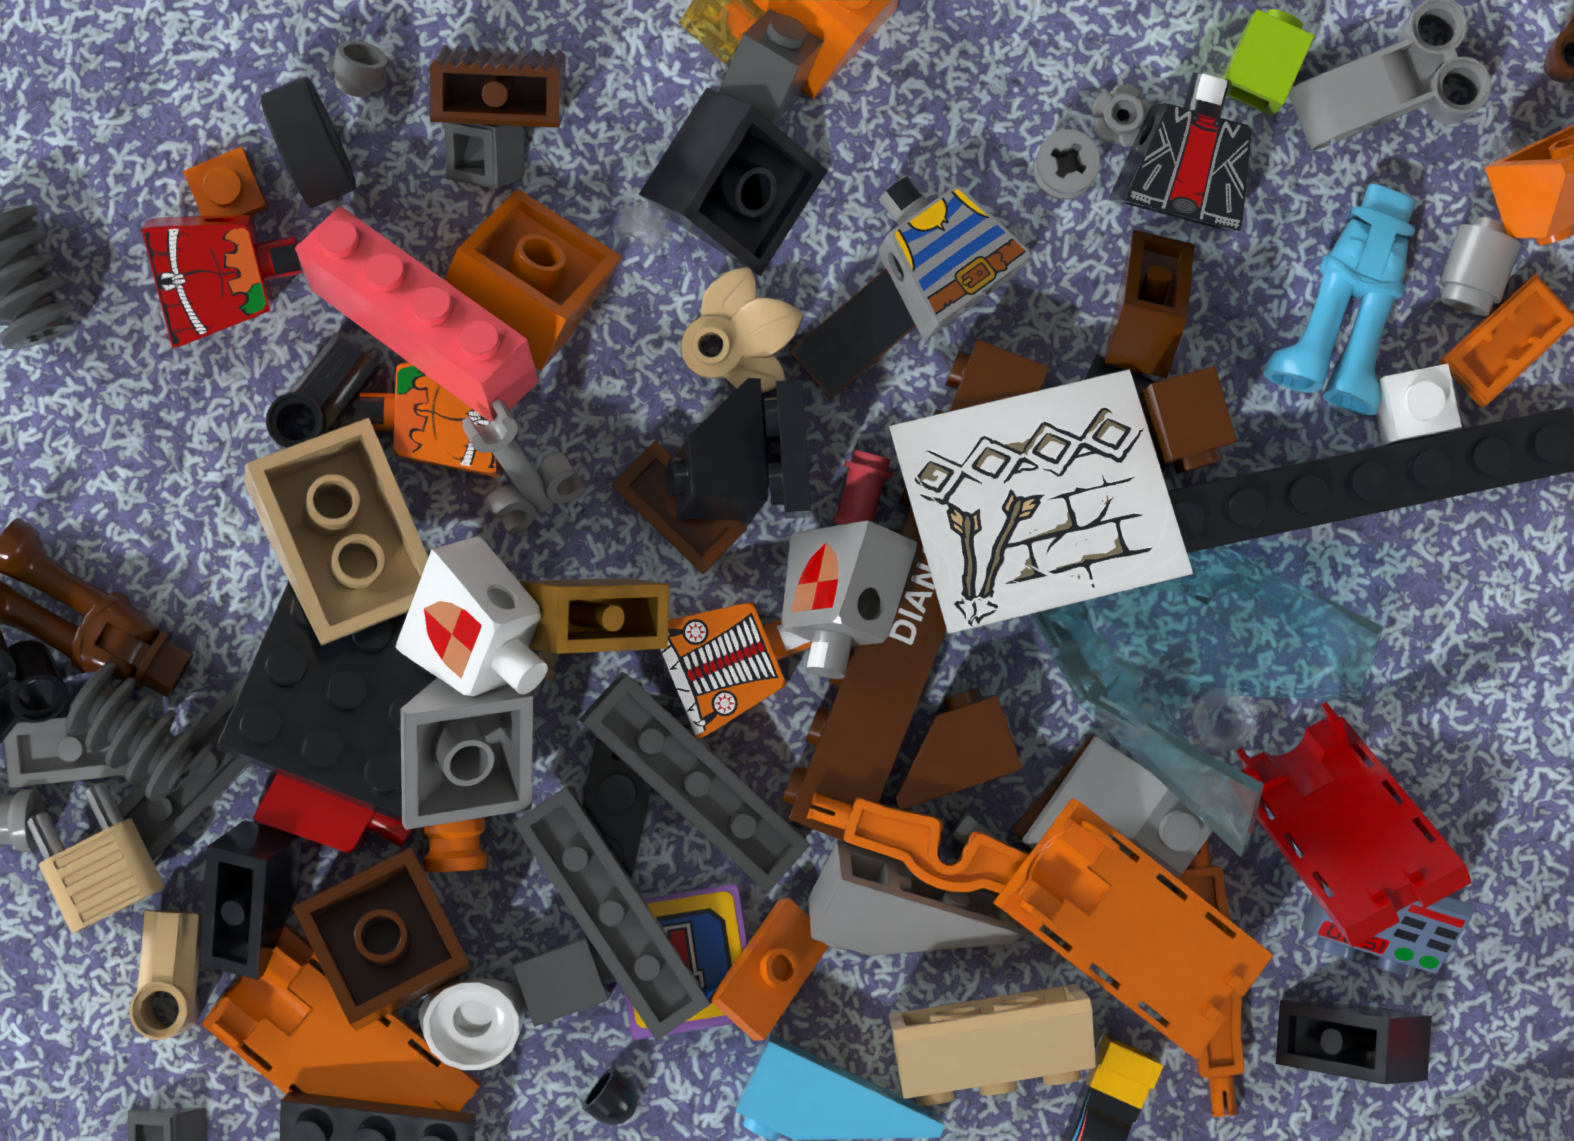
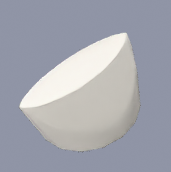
[418,978,527,1070]

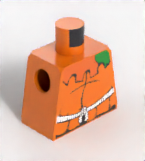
[358,363,503,477]

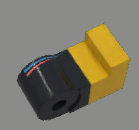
[1062,1034,1164,1141]

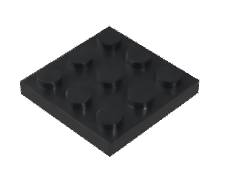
[217,581,437,822]

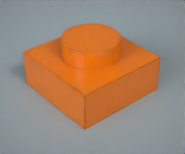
[183,147,269,216]

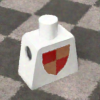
[395,536,548,696]

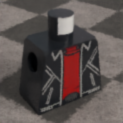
[1110,73,1252,231]

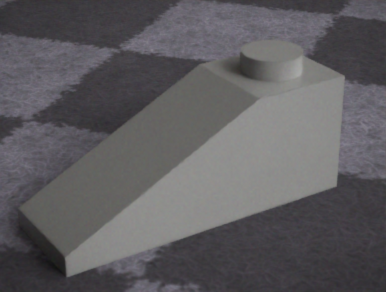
[808,840,1020,956]

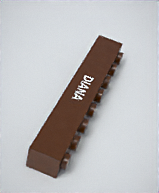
[781,339,1049,848]

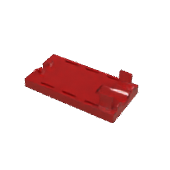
[1231,702,1472,948]

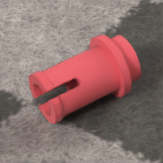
[833,449,893,525]

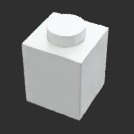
[1376,364,1462,446]

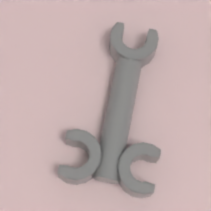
[462,399,586,536]

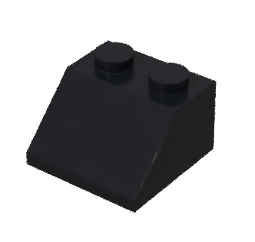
[639,88,828,276]

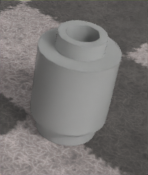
[1439,217,1521,316]

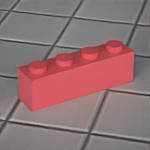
[295,206,539,422]

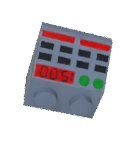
[1301,880,1475,980]

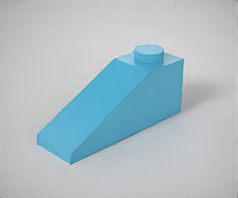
[736,1033,945,1141]

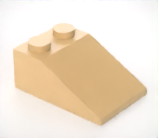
[244,418,428,646]

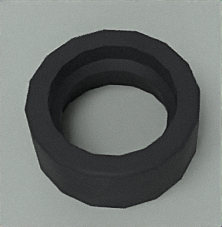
[260,76,356,208]

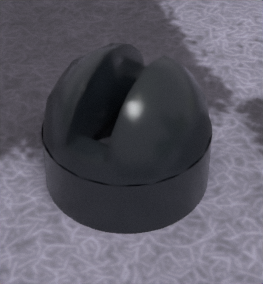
[582,1067,638,1125]

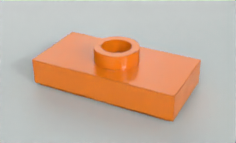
[1438,274,1574,408]
[708,898,829,1041]

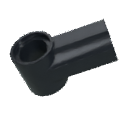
[266,332,381,449]

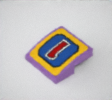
[624,883,747,1040]

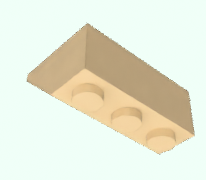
[889,983,1096,1106]

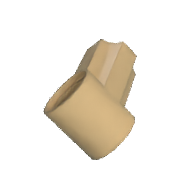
[129,909,203,1040]

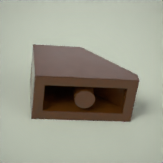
[1105,229,1195,378]
[894,687,1023,809]

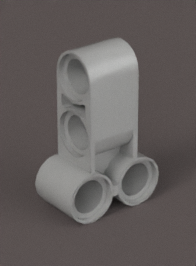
[1288,0,1492,151]

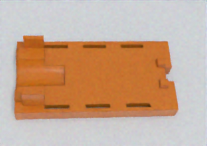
[993,798,1274,1060]
[201,922,482,1112]

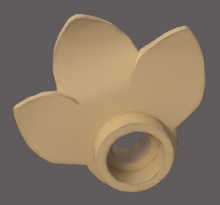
[680,267,803,393]

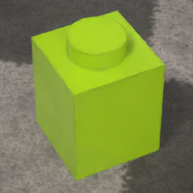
[1221,9,1315,117]

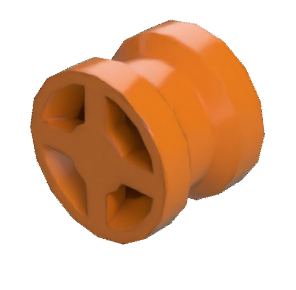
[422,817,488,872]

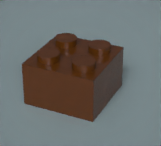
[292,847,472,1031]

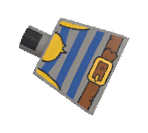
[878,176,1033,340]

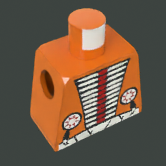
[660,602,811,739]

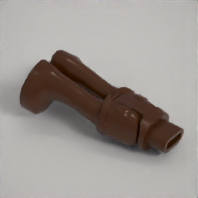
[0,518,194,698]

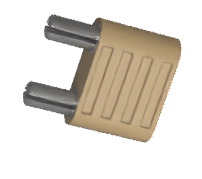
[27,783,165,934]

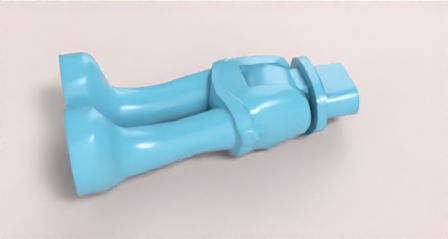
[1263,184,1416,415]

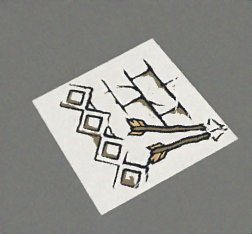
[889,369,1193,634]

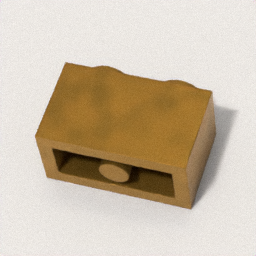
[519,578,669,654]

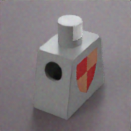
[781,520,917,679]

